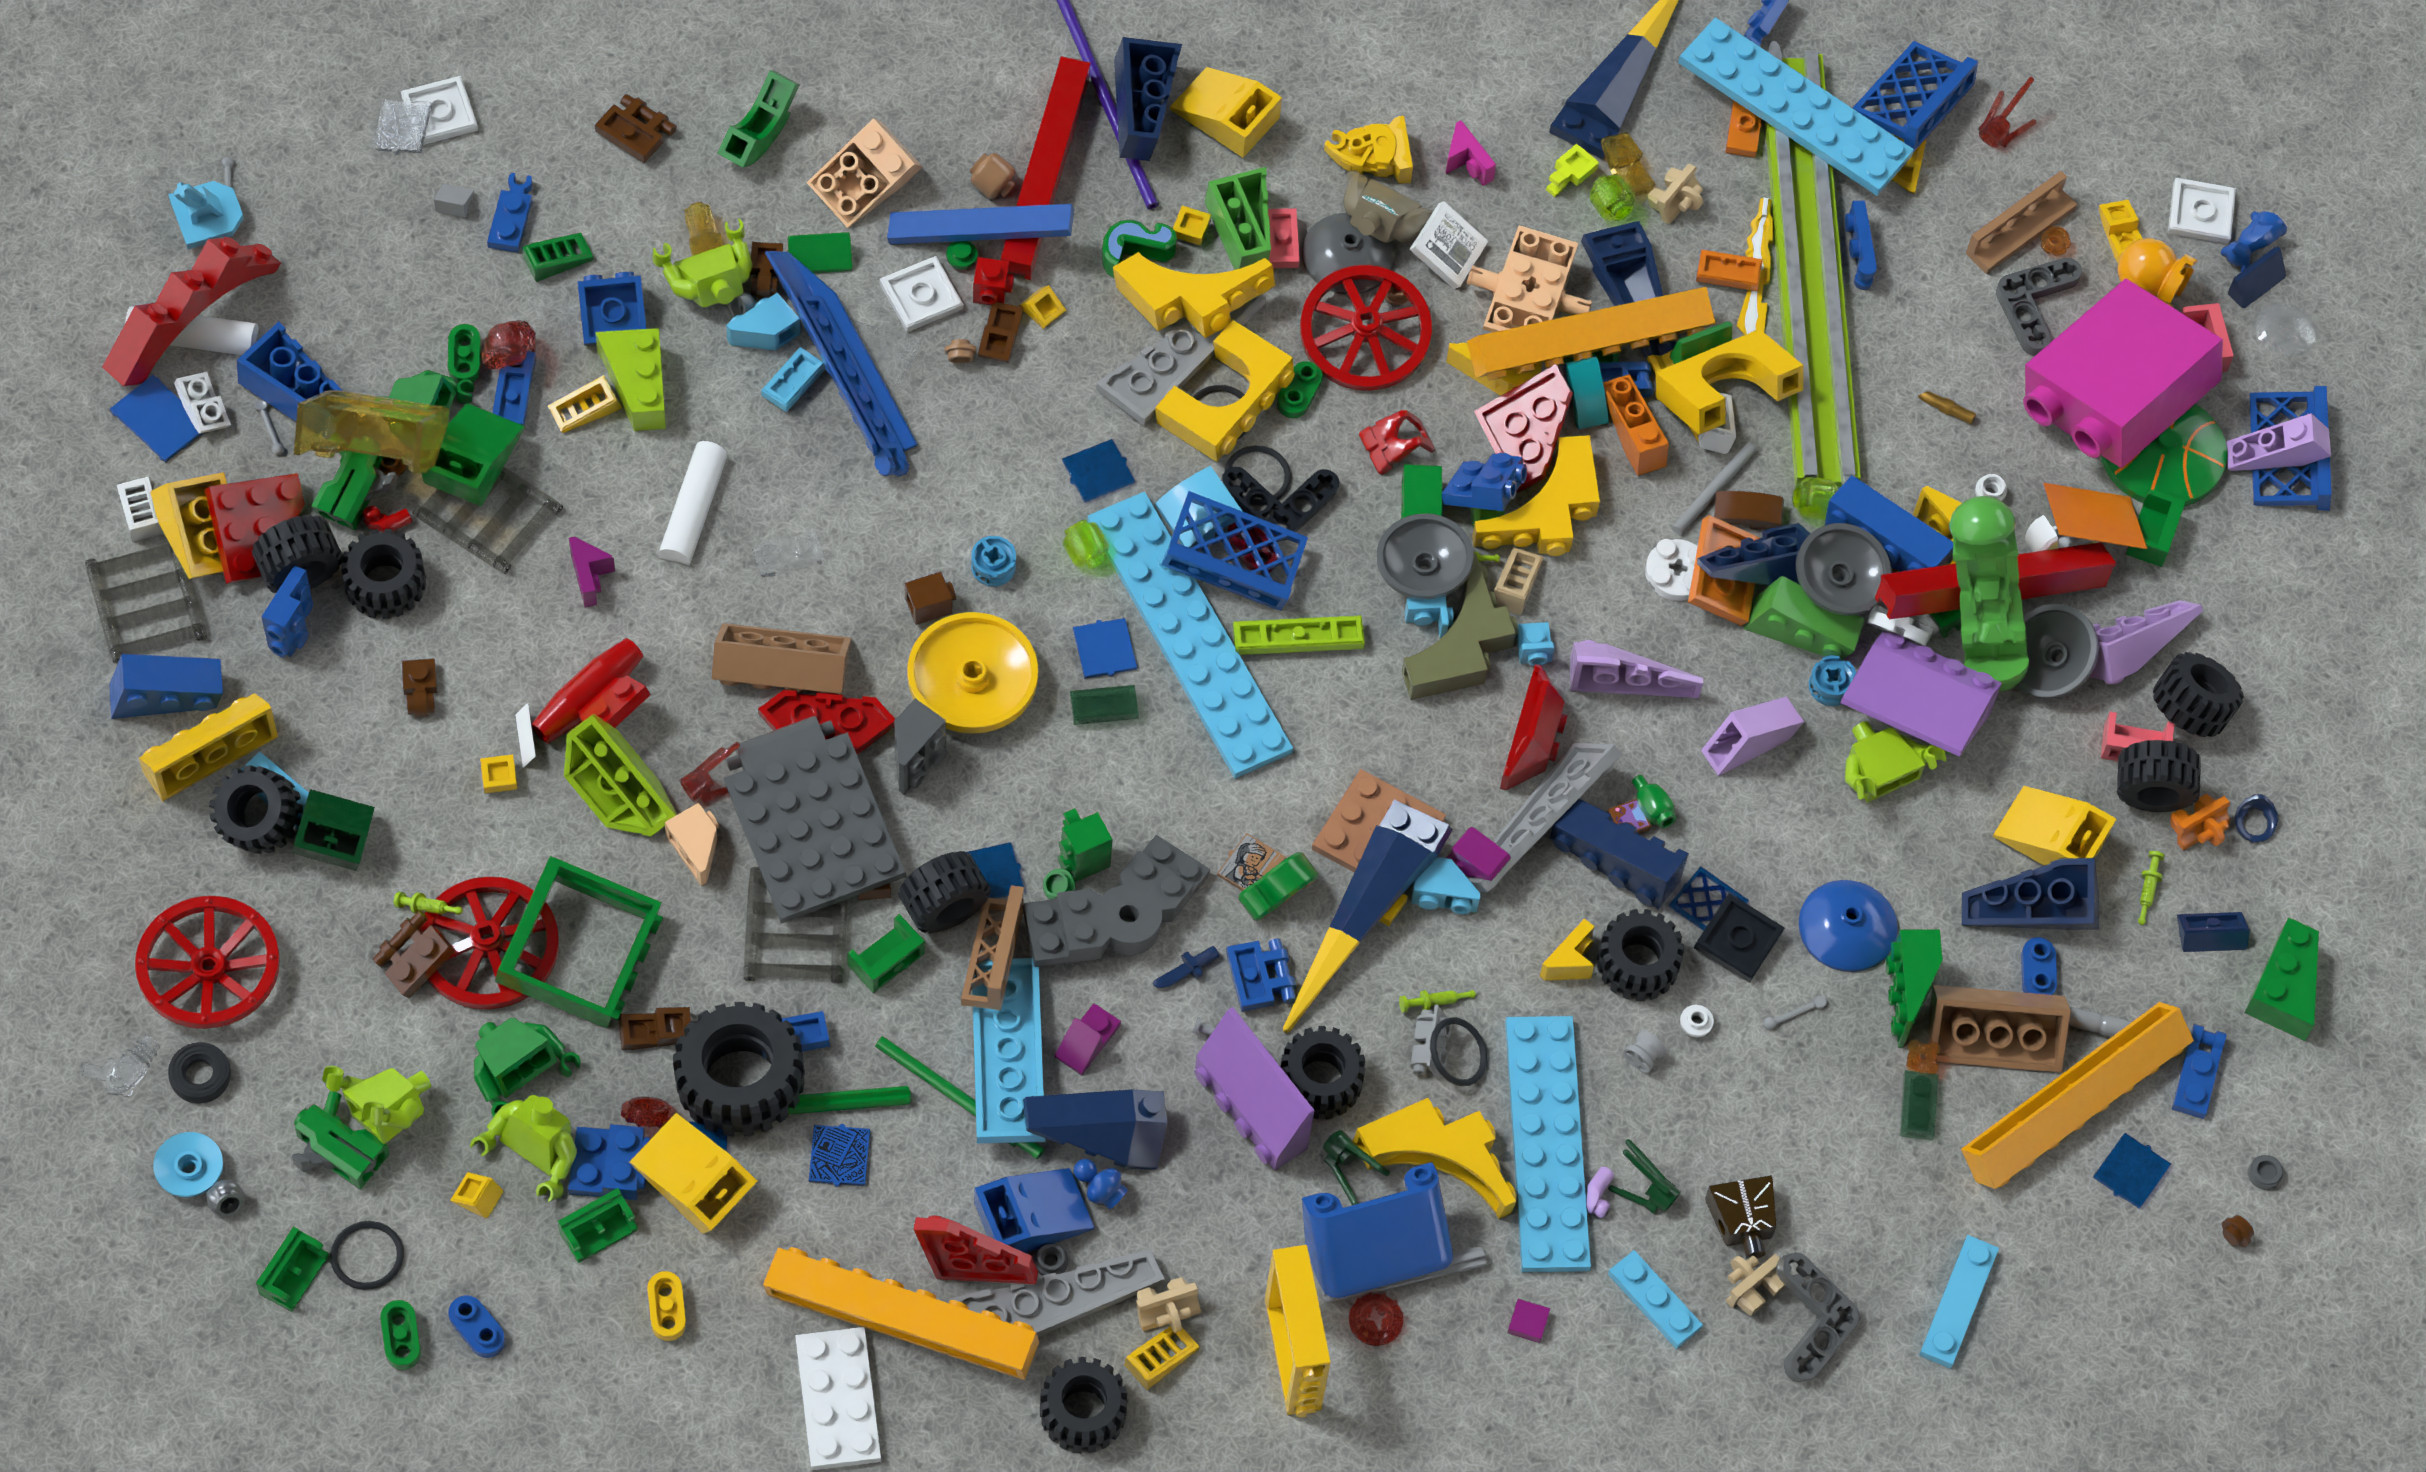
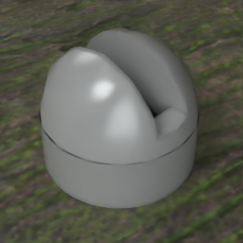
[729,293,756,317]

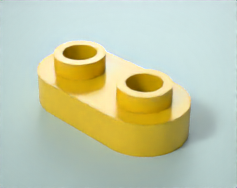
[647,1271,686,1341]

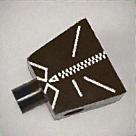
[1705,1175,1776,1259]

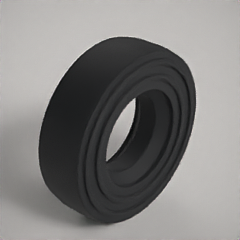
[168,1042,231,1104]

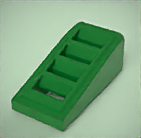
[522,233,594,282]

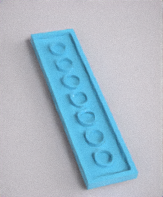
[1678,17,1914,196]
[1505,1016,1591,1272]

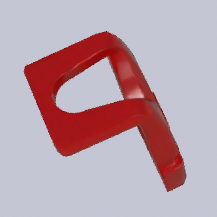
[1359,410,1435,475]

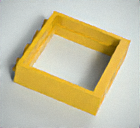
[1265,1245,1331,1418]

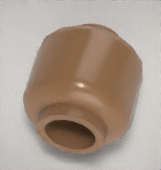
[969,153,1016,199]

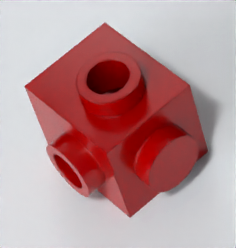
[973,257,1014,305]

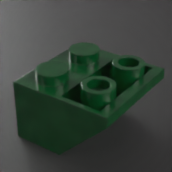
[292,789,375,871]

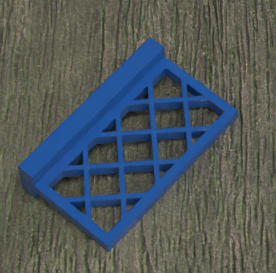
[1853,41,1978,151]
[2249,386,2332,511]
[1161,491,1308,611]

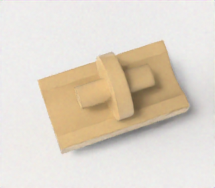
[1648,163,1703,224]
[1725,1253,1786,1316]
[1136,1277,1201,1333]

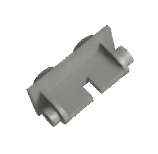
[1410,1005,1451,1080]

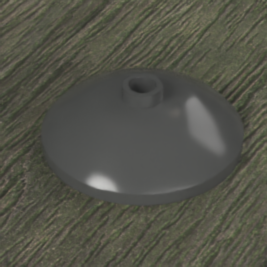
[1302,213,1395,294]
[1377,514,1473,599]
[1796,523,1891,615]
[2017,604,2099,699]

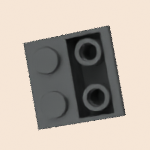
[894,698,947,795]

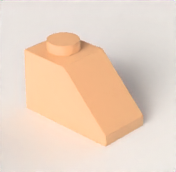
[665,803,719,886]

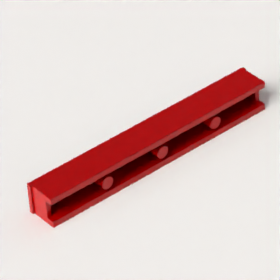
[1000,56,1091,280]
[1875,542,2116,620]

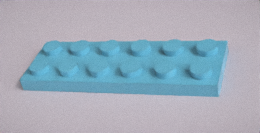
[972,958,1045,1144]

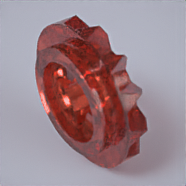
[621,1096,676,1129]
[1349,1292,1403,1346]

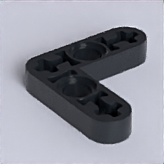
[1221,466,1340,541]

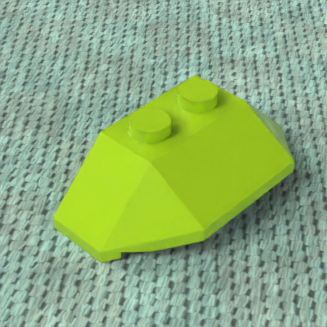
[564,714,677,836]

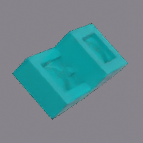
[1566,356,1609,430]

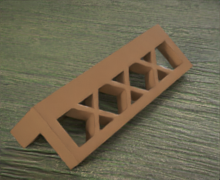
[1966,171,2077,274]
[961,885,1024,1010]

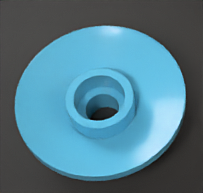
[153,1132,223,1197]

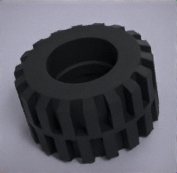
[252,515,343,593]
[341,529,426,619]
[2153,652,2244,737]
[2117,740,2201,812]
[209,765,303,854]
[898,851,991,933]
[1597,909,1684,1001]
[1280,1026,1366,1119]
[1040,1357,1128,1454]

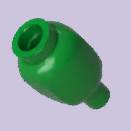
[1632,775,1676,829]

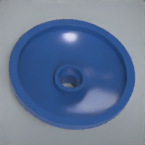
[1798,880,1898,972]

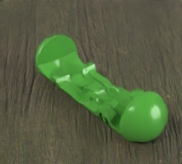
[1949,496,2029,693]

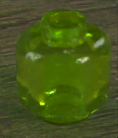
[1589,175,1635,221]
[1792,477,1838,520]
[1062,519,1110,569]

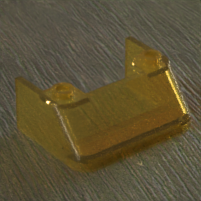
[294,390,450,474]

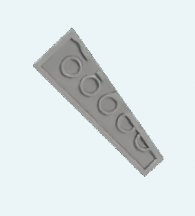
[1096,294,1266,425]
[1465,743,1621,892]
[948,1249,1165,1337]

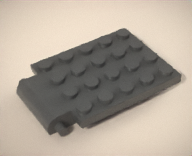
[723,716,906,924]

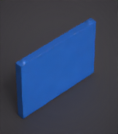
[110,375,202,463]

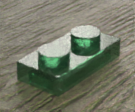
[1899,1070,1939,1141]

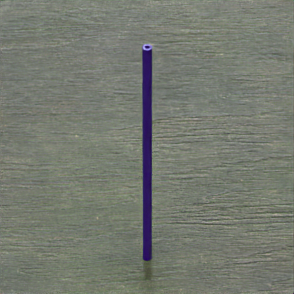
[1056,0,1158,210]

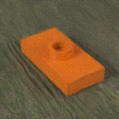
[1725,100,1762,158]
[1696,249,1763,291]

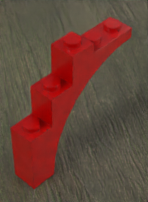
[102,237,281,386]

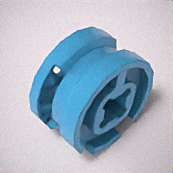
[971,536,1016,587]
[1809,655,1856,707]

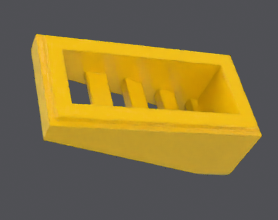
[548,375,622,433]
[1124,1326,1200,1390]

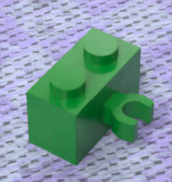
[1058,808,1113,882]

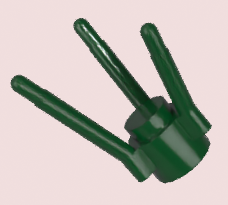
[1323,1130,1390,1205]
[1608,1139,1681,1213]

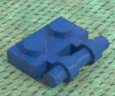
[1226,938,1297,1012]

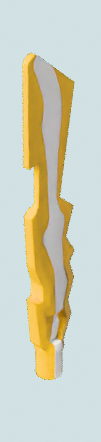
[1736,198,1773,335]

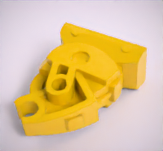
[1324,115,1413,184]

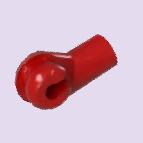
[362,505,412,533]

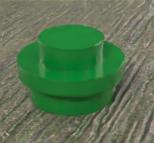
[946,241,978,270]
[1043,869,1076,900]

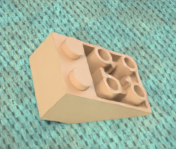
[806,118,923,228]

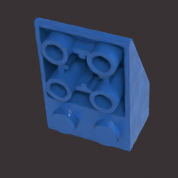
[974,1168,1094,1253]

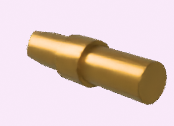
[1918,391,1976,425]

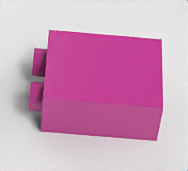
[2023,278,2223,468]

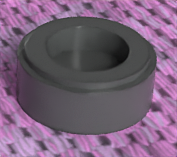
[2248,1155,2284,1190]

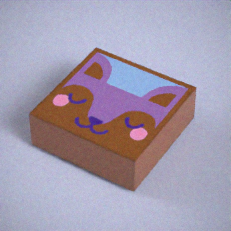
[1607,799,1651,834]

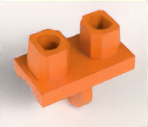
[2170,793,2230,851]

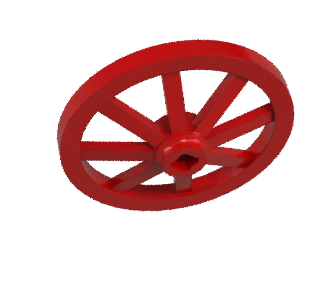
[1300,265,1432,391]
[420,876,559,1009]
[135,896,280,1029]

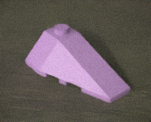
[2090,600,2203,684]
[1570,640,1703,698]

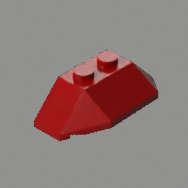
[1500,664,1568,790]

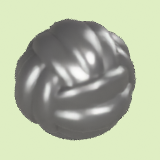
[207,1180,245,1217]

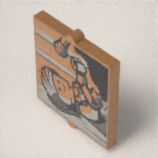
[1217,833,1287,891]

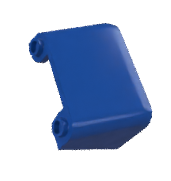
[1302,1162,1453,1298]

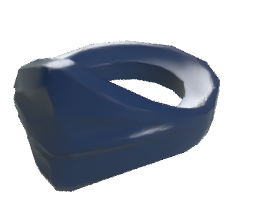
[2234,794,2278,843]

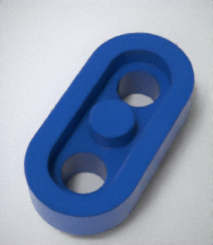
[2021,937,2057,995]
[448,1295,505,1358]

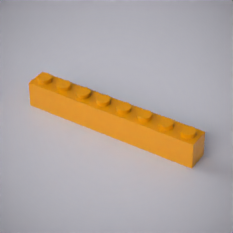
[1467,287,1715,381]
[1961,1002,2194,1189]
[763,1247,1039,1380]

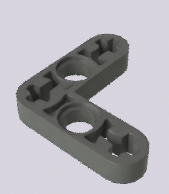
[1996,258,2082,356]
[1776,1252,1859,1382]

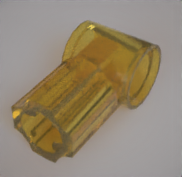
[684,202,724,256]

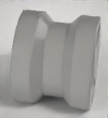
[1623,1031,1666,1073]

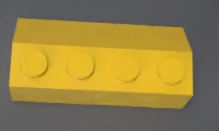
[139,693,278,802]

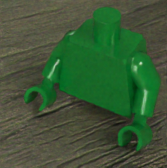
[374,370,474,455]
[474,1018,581,1118]

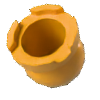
[2117,238,2198,307]

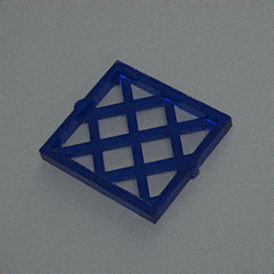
[1669,866,1749,931]

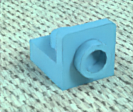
[1404,596,1453,638]
[1516,622,1555,666]

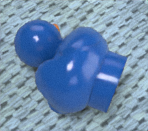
[1073,1158,1128,1209]

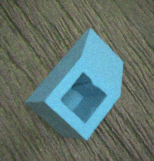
[726,293,801,350]
[1411,857,1480,914]

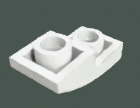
[174,372,231,434]

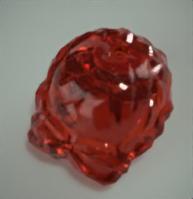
[481,320,536,370]

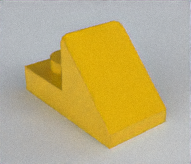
[1539,918,1595,981]

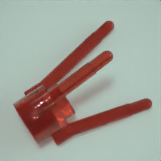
[1978,77,2037,148]
[679,742,740,804]

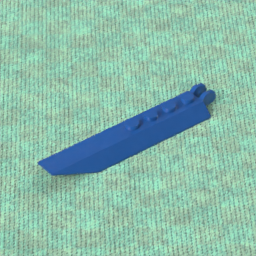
[765,251,918,476]

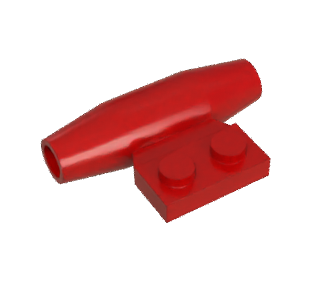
[531,638,651,744]

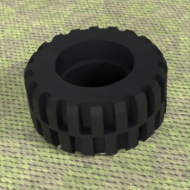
[673,1002,805,1137]

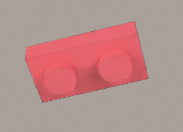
[1268,208,1300,268]

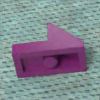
[568,536,615,608]
[1446,827,1511,881]
[1054,1003,1121,1076]

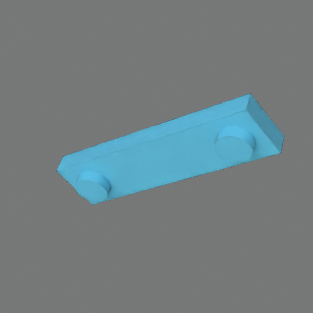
[1919,1235,1999,1369]

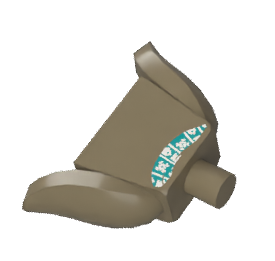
[1343,170,1433,244]

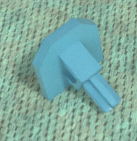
[168,181,244,249]

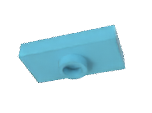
[761,347,826,413]

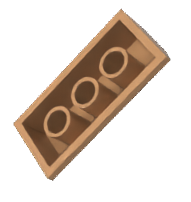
[712,623,852,694]
[1928,985,2071,1073]

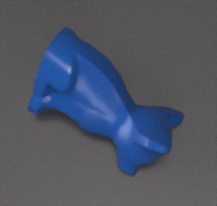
[2221,211,2287,272]

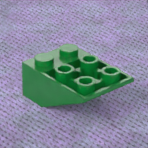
[419,403,525,507]
[1886,929,1943,1048]

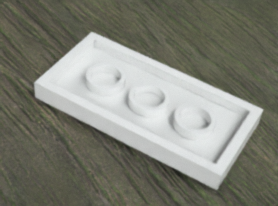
[795,1327,881,1471]

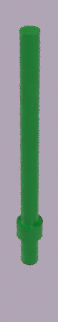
[875,1036,1045,1159]

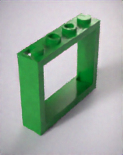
[495,856,663,1028]

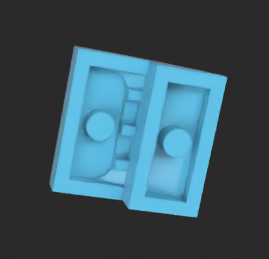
[1155,466,1243,548]

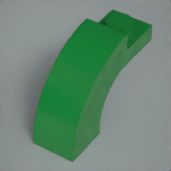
[717,70,800,168]

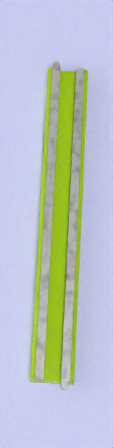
[1765,41,1861,487]

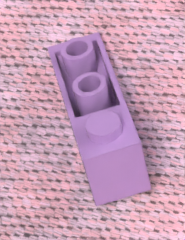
[2226,413,2331,471]

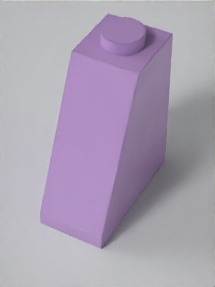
[1701,696,1804,776]

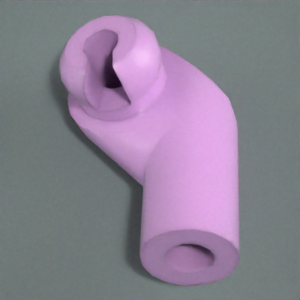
[1586,1167,1614,1218]

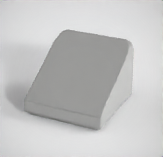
[434,184,474,218]

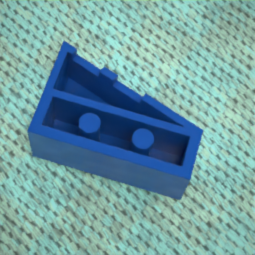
[109,654,223,719]

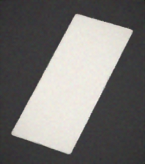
[516,703,536,768]

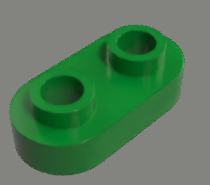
[448,324,481,383]
[1277,361,1322,418]
[380,1300,421,1370]

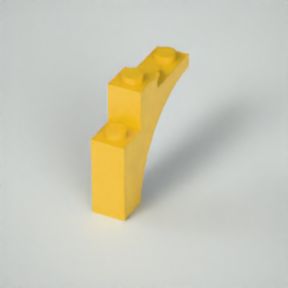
[1113,252,1275,338]
[1472,435,1600,556]
[1353,1098,1517,1219]

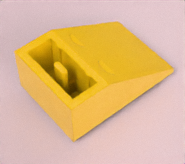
[1170,67,1282,158]
[1992,786,2116,866]
[629,1113,757,1234]

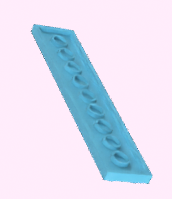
[1087,491,1293,779]

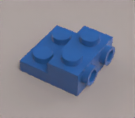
[577,272,646,346]
[1442,453,1527,511]
[261,565,314,658]
[568,1124,651,1200]

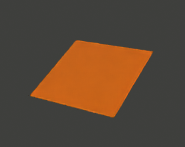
[2043,482,2147,549]

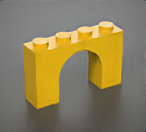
[1155,319,1295,462]
[1656,329,1804,435]

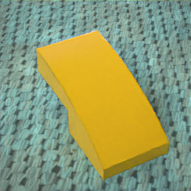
[2099,199,2143,263]

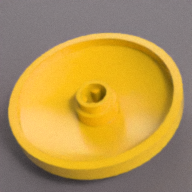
[907,612,1038,734]

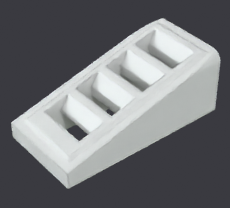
[1698,392,1736,454]
[117,477,164,542]

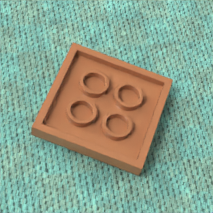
[1312,769,1446,872]

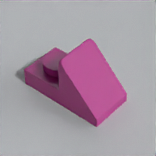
[1445,120,1496,186]

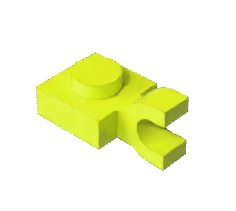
[1546,144,1599,197]

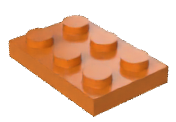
[1688,515,1760,626]

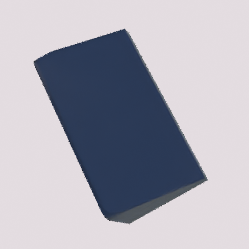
[2228,246,2286,308]
[2177,912,2250,952]

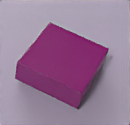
[1507,1298,1551,1343]

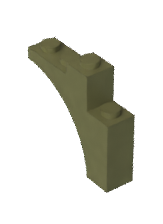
[1402,553,1519,700]

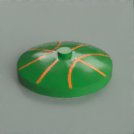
[2101,404,2227,506]

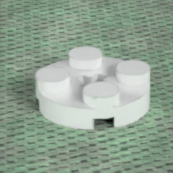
[1645,539,1698,601]
[1867,605,1934,646]

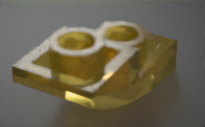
[1600,132,1655,199]

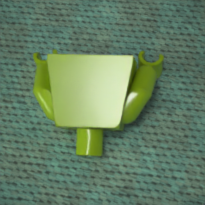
[652,218,752,307]
[1845,721,1947,803]
[322,1066,432,1144]
[470,1095,577,1202]

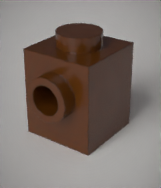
[905,572,956,625]

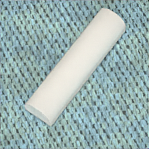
[125,306,259,355]
[658,441,727,566]

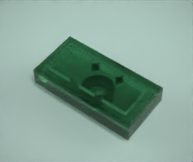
[1070,685,1139,725]

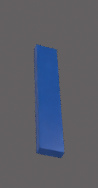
[887,204,1074,244]

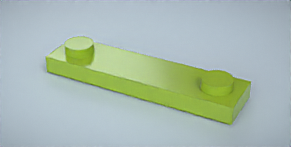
[1232,615,1365,655]

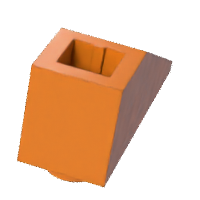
[1603,374,1669,476]

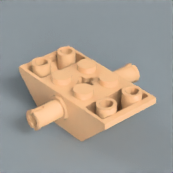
[1467,225,1592,332]

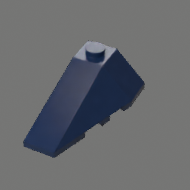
[1697,523,1811,585]
[1962,858,2099,930]
[1023,1089,1167,1170]

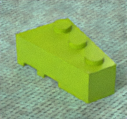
[595,328,666,431]

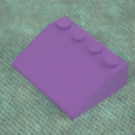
[1841,630,2002,757]
[1194,1007,1314,1171]

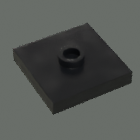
[1694,893,1785,983]

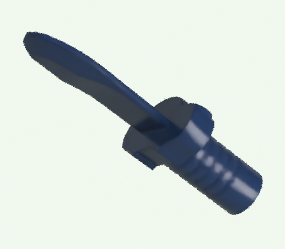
[1153,946,1219,988]

